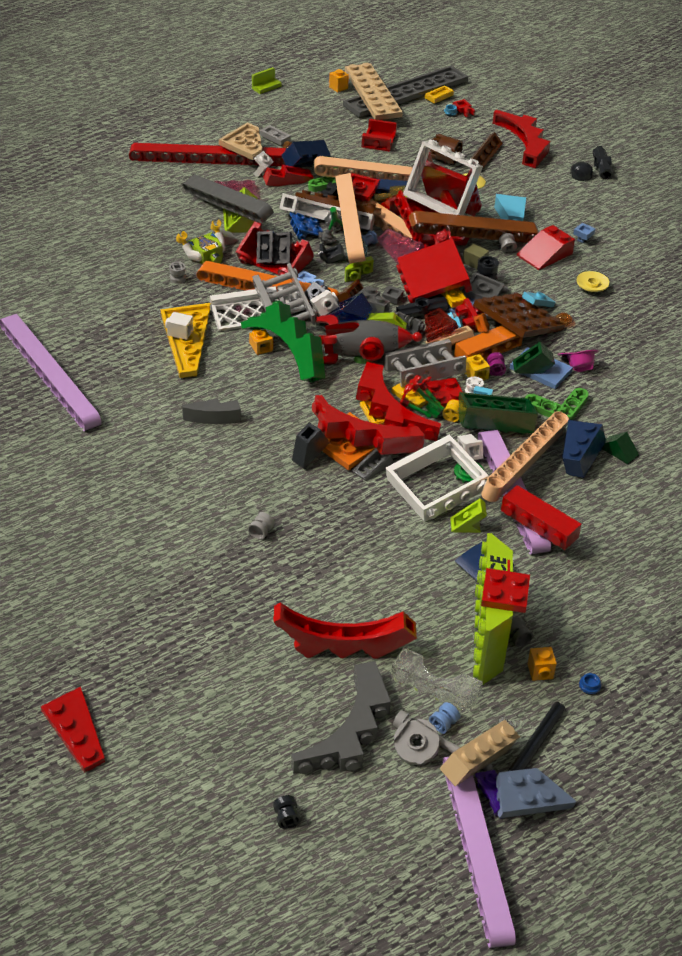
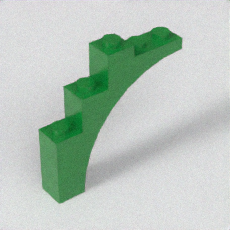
[241,301,325,382]

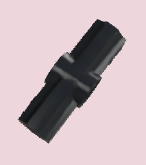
[592,146,613,179]
[396,296,448,319]

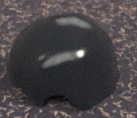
[570,161,593,181]

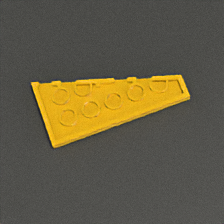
[160,303,211,378]

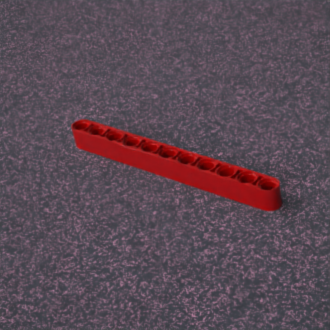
[129,143,286,166]

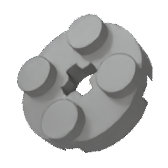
[394,719,440,766]

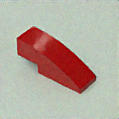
[263,165,313,187]

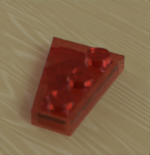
[425,308,458,342]

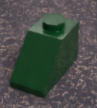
[512,342,555,374]

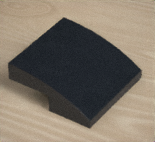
[257,231,292,265]

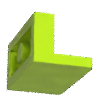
[252,67,282,94]

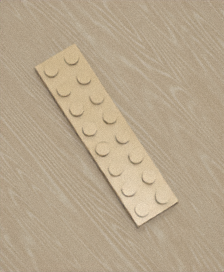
[345,63,403,120]

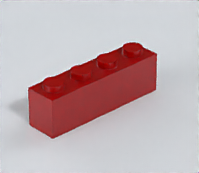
[501,485,582,550]

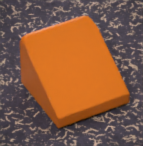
[474,313,490,333]

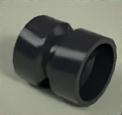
[477,256,499,281]

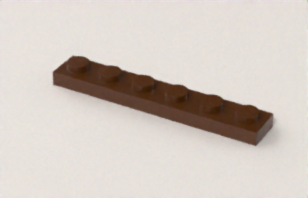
[295,190,382,215]

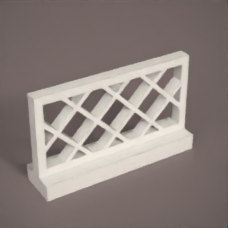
[210,286,279,332]

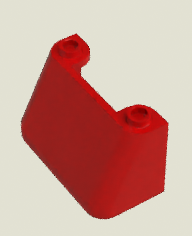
[235,221,314,276]

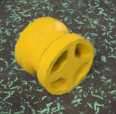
[442,400,459,423]

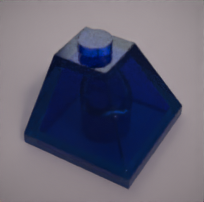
[327,292,373,322]

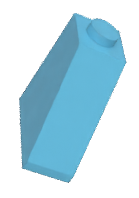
[494,194,526,221]

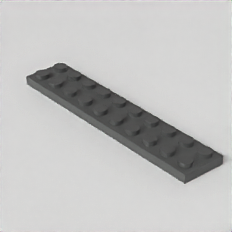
[343,65,468,117]

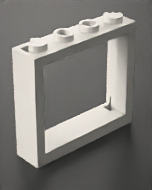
[403,139,483,215]
[386,434,489,522]

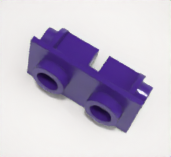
[475,770,502,819]

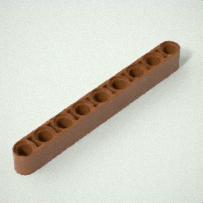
[409,211,539,243]

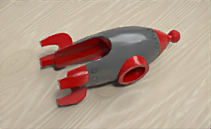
[317,315,422,364]

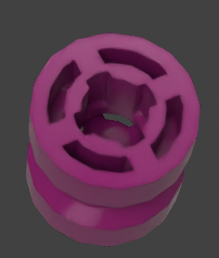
[487,352,506,376]

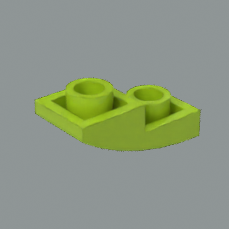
[344,256,374,282]

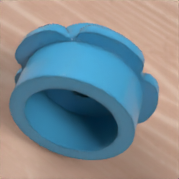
[444,104,458,116]

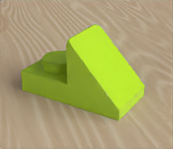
[450,498,487,533]

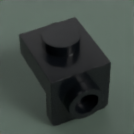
[318,243,344,264]

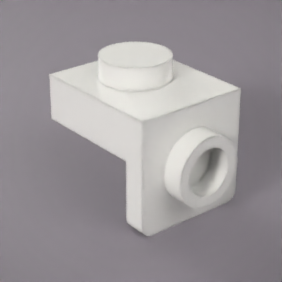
[253,151,274,177]

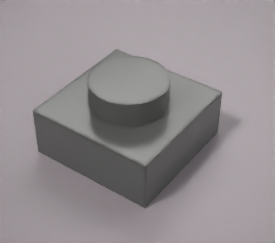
[382,286,404,304]

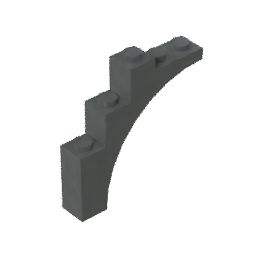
[291,661,391,774]

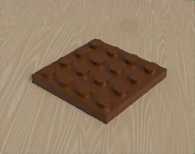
[473,293,565,338]

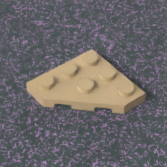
[219,122,262,160]

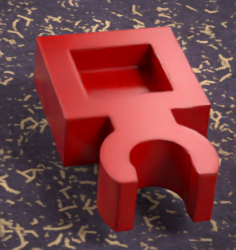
[452,99,475,117]

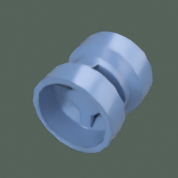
[429,702,460,734]

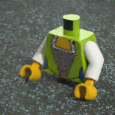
[176,220,225,264]

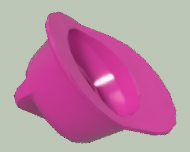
[557,350,599,372]

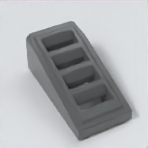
[352,448,393,481]

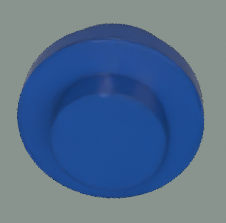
[579,673,601,694]

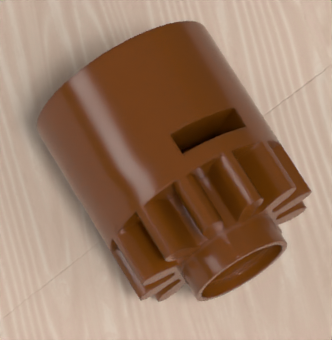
[430,134,463,165]

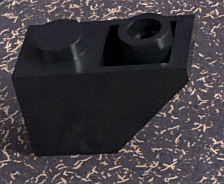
[292,422,330,470]

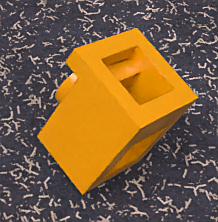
[249,329,273,355]

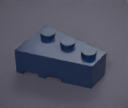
[282,140,331,168]
[563,420,606,478]

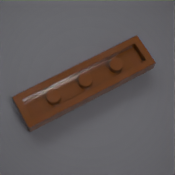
[471,132,503,169]

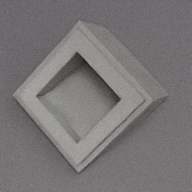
[219,229,238,245]

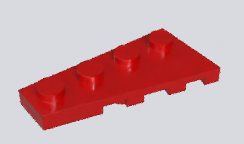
[41,686,105,773]

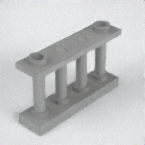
[252,263,317,338]
[385,339,466,387]

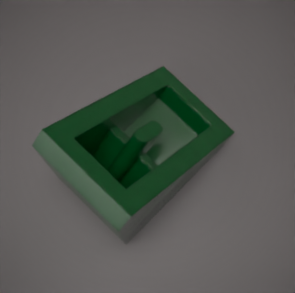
[602,432,639,465]

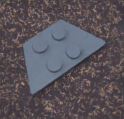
[496,768,576,818]

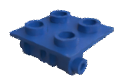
[290,212,323,240]

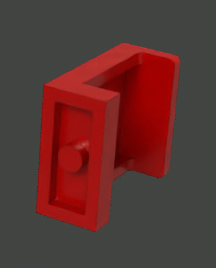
[361,119,397,152]

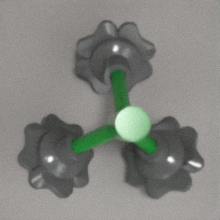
[318,207,345,245]

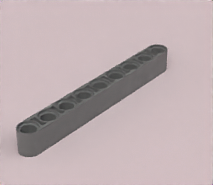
[182,174,274,224]

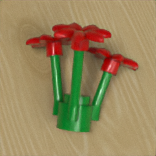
[400,375,444,418]

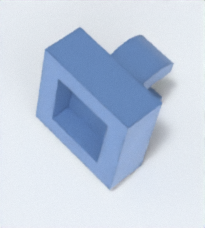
[573,223,596,243]

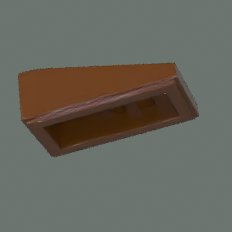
[337,279,364,309]

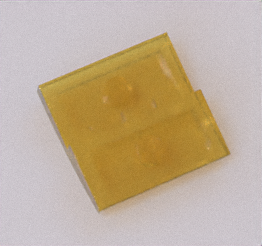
[375,186,406,203]

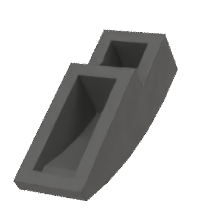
[182,398,241,424]

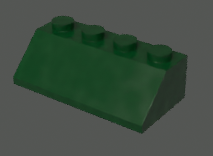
[459,392,538,435]

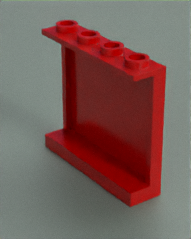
[421,152,482,216]
[394,190,469,246]
[396,238,473,303]

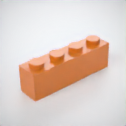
[454,325,522,360]

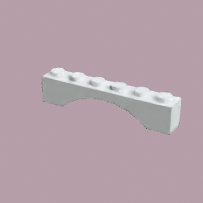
[279,194,376,231]

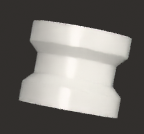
[465,377,484,393]

